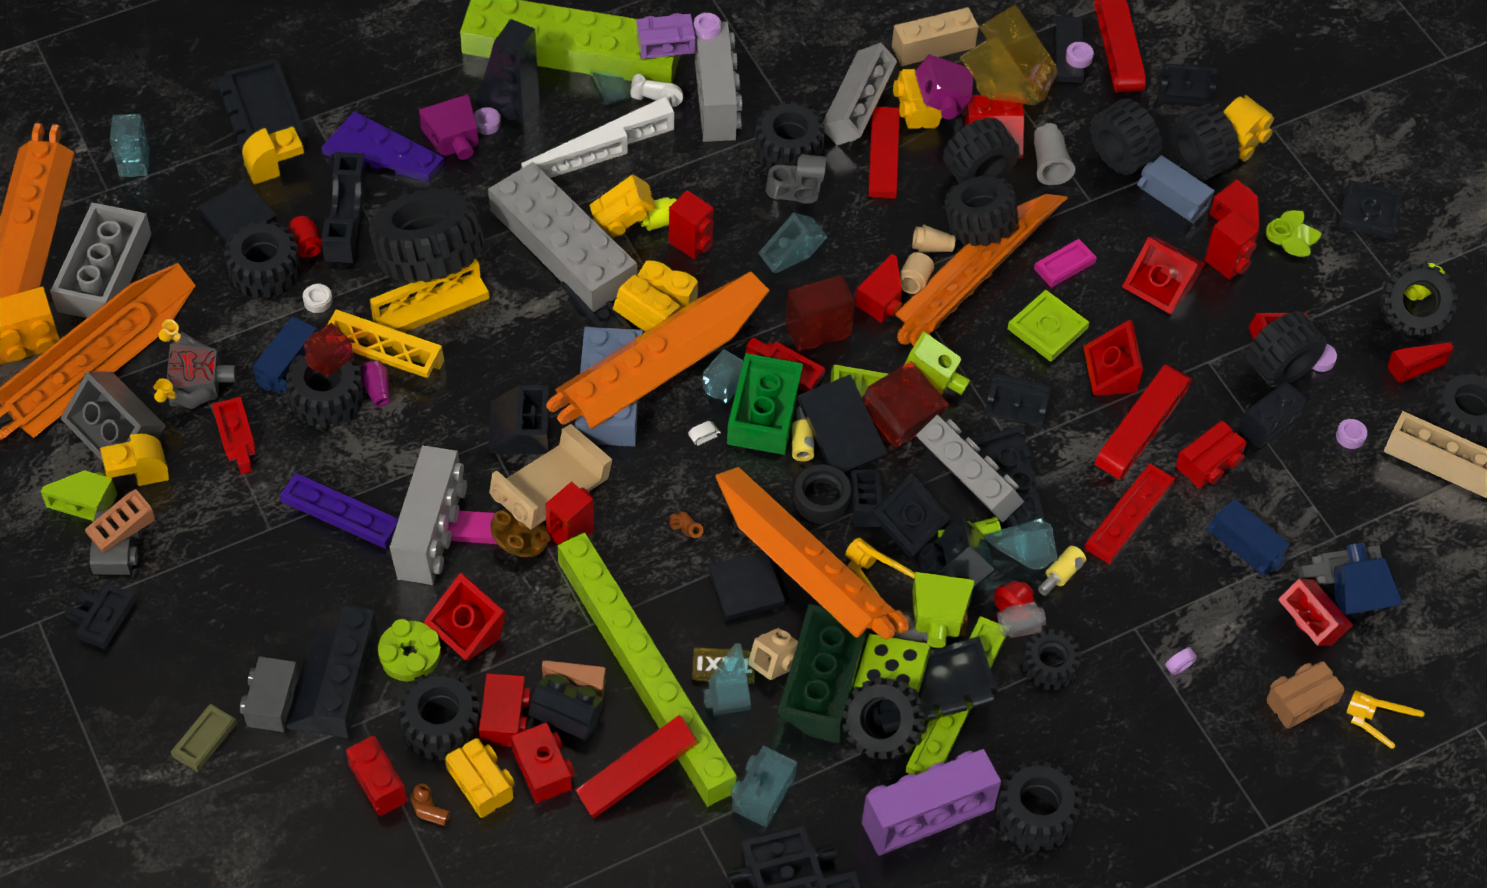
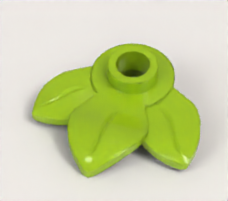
[1266,211,1322,257]

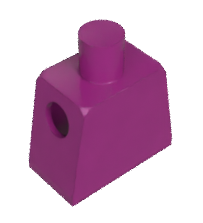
[915,54,974,119]
[419,94,478,160]

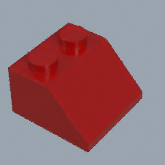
[964,95,1024,158]
[1122,236,1205,314]

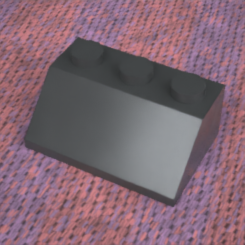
[60,371,166,462]

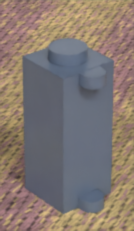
[1138,155,1215,224]

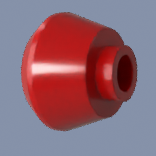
[994,581,1034,621]

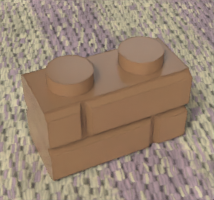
[1266,661,1344,729]

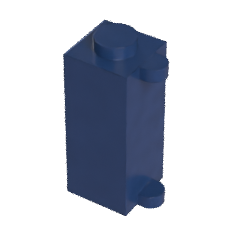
[253,316,324,394]
[1206,498,1290,577]

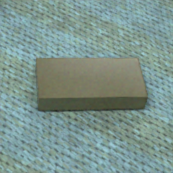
[171,704,237,772]

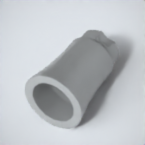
[1034,123,1075,185]

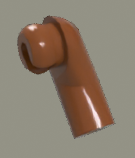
[669,511,703,538]
[411,784,450,826]

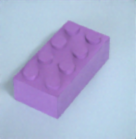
[862,749,1001,856]

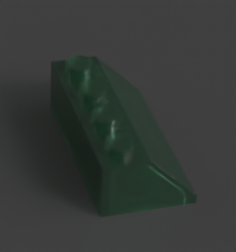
[778,604,869,743]

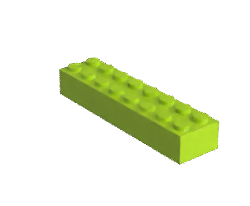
[460,0,680,83]

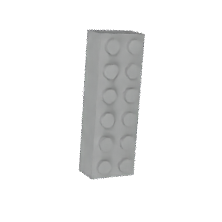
[488,162,637,313]

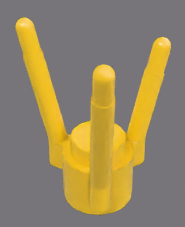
[845,538,915,595]
[1346,690,1424,748]

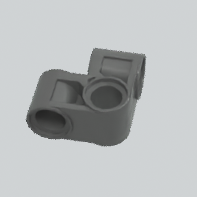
[765,154,826,204]

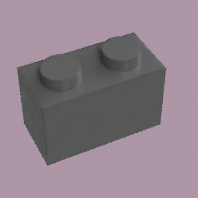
[240,656,299,732]

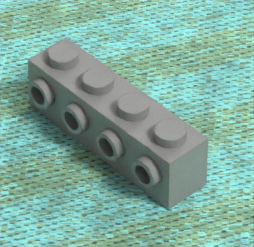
[823,43,897,145]
[916,415,1024,523]

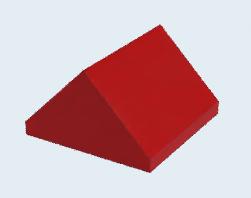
[1083,320,1143,395]
[423,573,506,661]

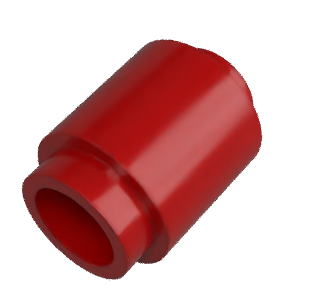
[289,216,323,258]

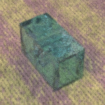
[110,114,150,177]
[730,746,797,827]

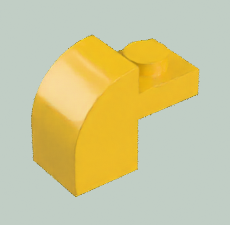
[242,127,304,185]
[100,434,169,486]

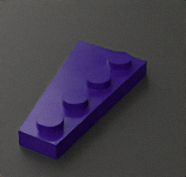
[322,112,445,183]

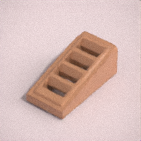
[85,489,155,553]
[542,661,606,698]

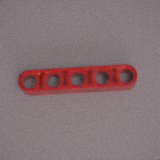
[1094,0,1145,93]
[1094,364,1192,480]

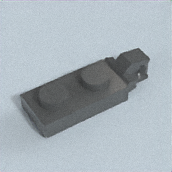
[1297,545,1382,585]

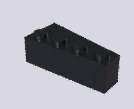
[476,19,539,124]

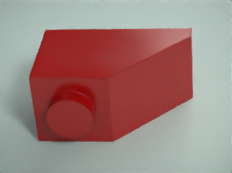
[1210,180,1259,230]
[855,254,902,323]

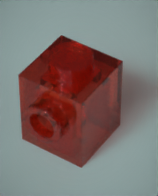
[304,323,353,377]

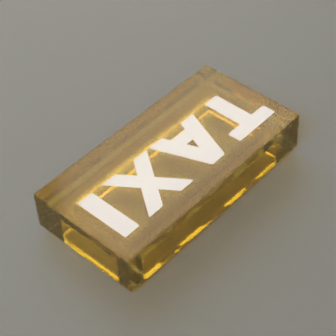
[692,647,755,683]

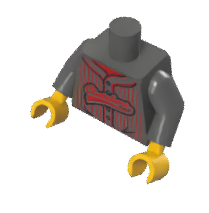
[153,319,237,409]

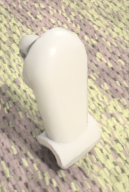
[631,74,683,107]

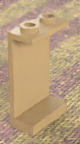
[489,424,612,530]

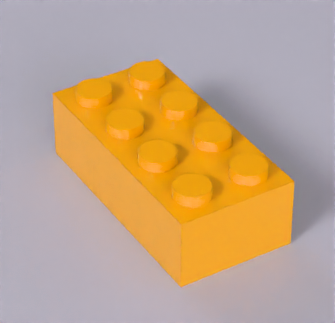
[0,286,60,365]

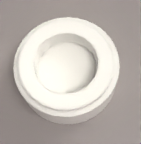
[303,284,333,313]

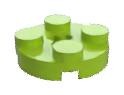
[378,619,441,682]

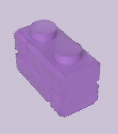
[636,13,695,59]

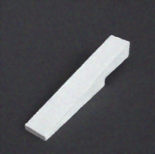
[521,96,674,178]

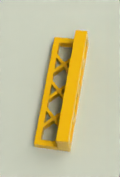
[370,258,489,333]
[321,310,445,378]

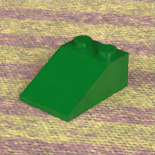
[727,353,803,455]

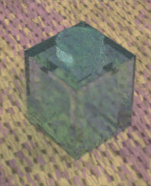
[703,349,743,403]

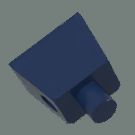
[1334,543,1402,615]

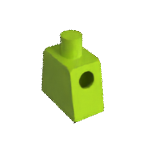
[898,332,970,398]
[912,572,974,648]

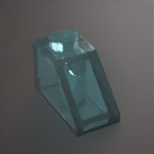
[759,212,827,273]
[985,518,1058,569]
[703,643,751,716]

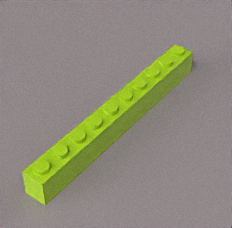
[558,532,736,807]

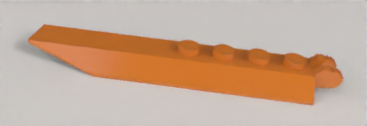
[0,123,74,298]
[895,194,1067,345]
[0,263,196,440]
[546,272,769,430]
[715,467,909,640]

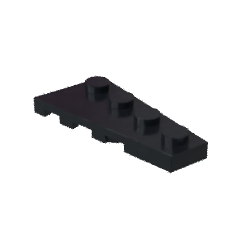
[972,425,1046,543]

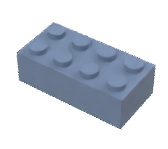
[575,327,643,446]

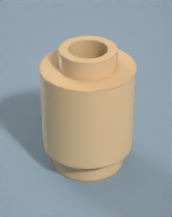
[899,252,934,294]

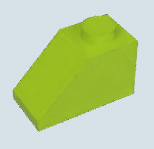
[41,470,117,521]

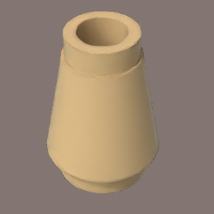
[912,225,955,253]

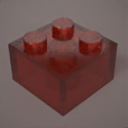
[786,275,855,351]
[862,361,948,448]

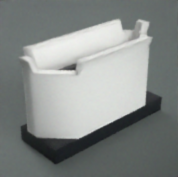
[687,417,721,446]

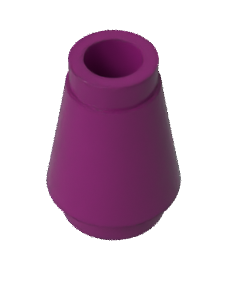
[360,361,391,407]

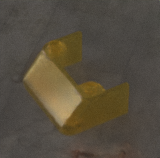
[961,4,1057,106]

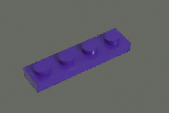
[280,473,399,549]

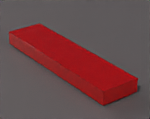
[868,106,899,199]
[1084,463,1175,564]
[576,715,699,818]

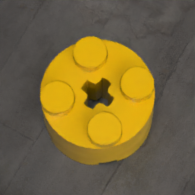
[1224,95,1274,161]

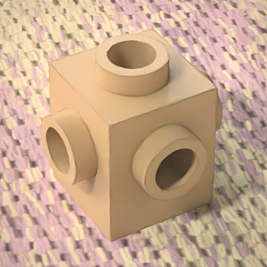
[748,628,802,680]

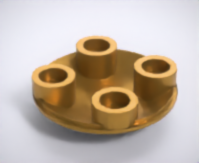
[490,508,550,557]

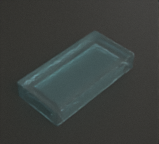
[590,69,632,105]

